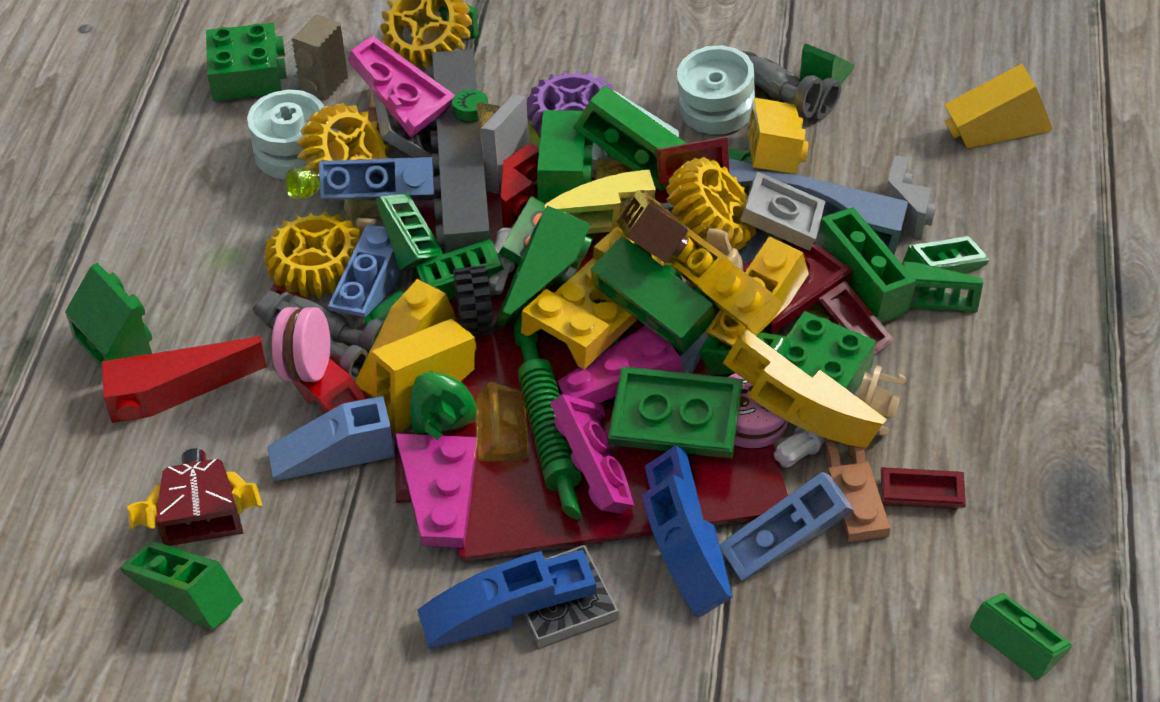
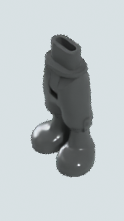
[743,51,841,119]
[254,290,384,381]

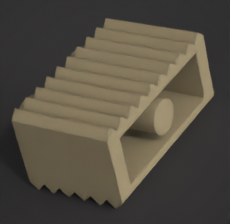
[291,14,348,100]

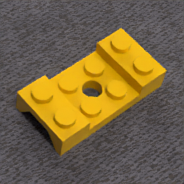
[521,227,669,370]

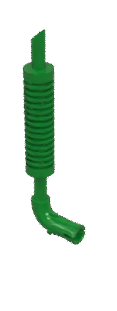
[514,313,582,521]

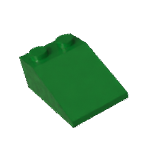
[494,205,592,331]

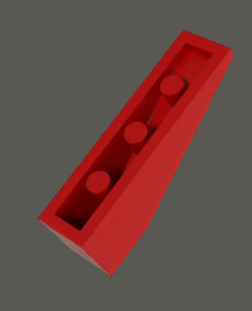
[102,336,267,423]

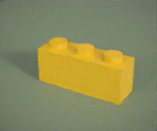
[747,98,808,174]

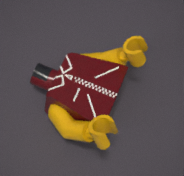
[127,448,263,546]

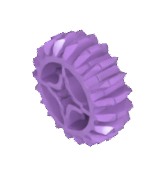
[526,70,614,138]

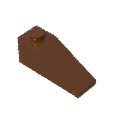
[616,190,689,263]

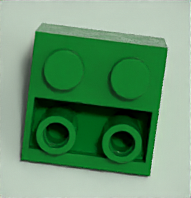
[65,262,153,368]

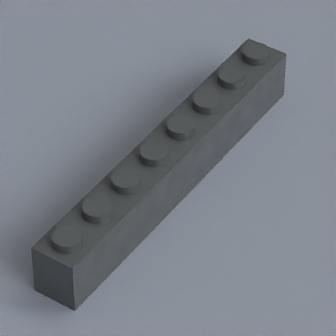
[427,49,490,260]

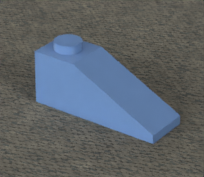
[719,472,854,581]

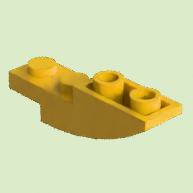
[667,228,784,334]
[723,329,887,448]

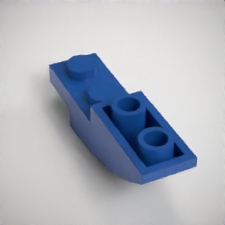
[642,445,733,617]
[417,550,596,649]

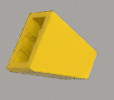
[944,63,1053,149]
[372,318,476,434]

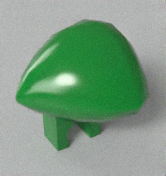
[410,371,478,440]

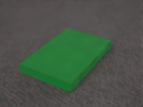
[608,366,743,458]

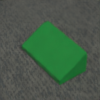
[970,593,1073,679]

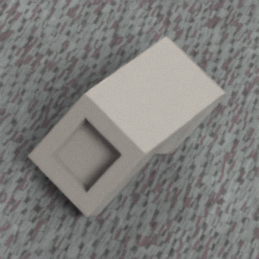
[886,155,936,240]

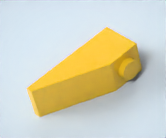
[355,279,458,398]

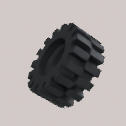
[453,265,494,337]

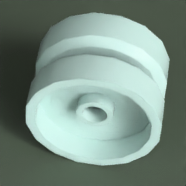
[677,45,755,135]
[247,89,324,180]

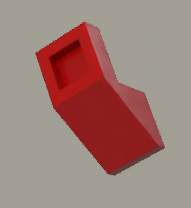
[501,143,539,227]
[293,358,367,413]

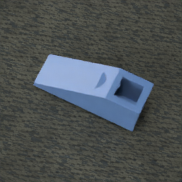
[319,157,434,201]
[328,224,403,317]
[267,396,395,482]

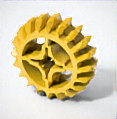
[380,0,472,70]
[296,103,391,184]
[666,157,756,251]
[264,211,362,300]

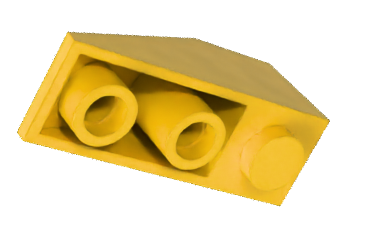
[706,236,809,346]

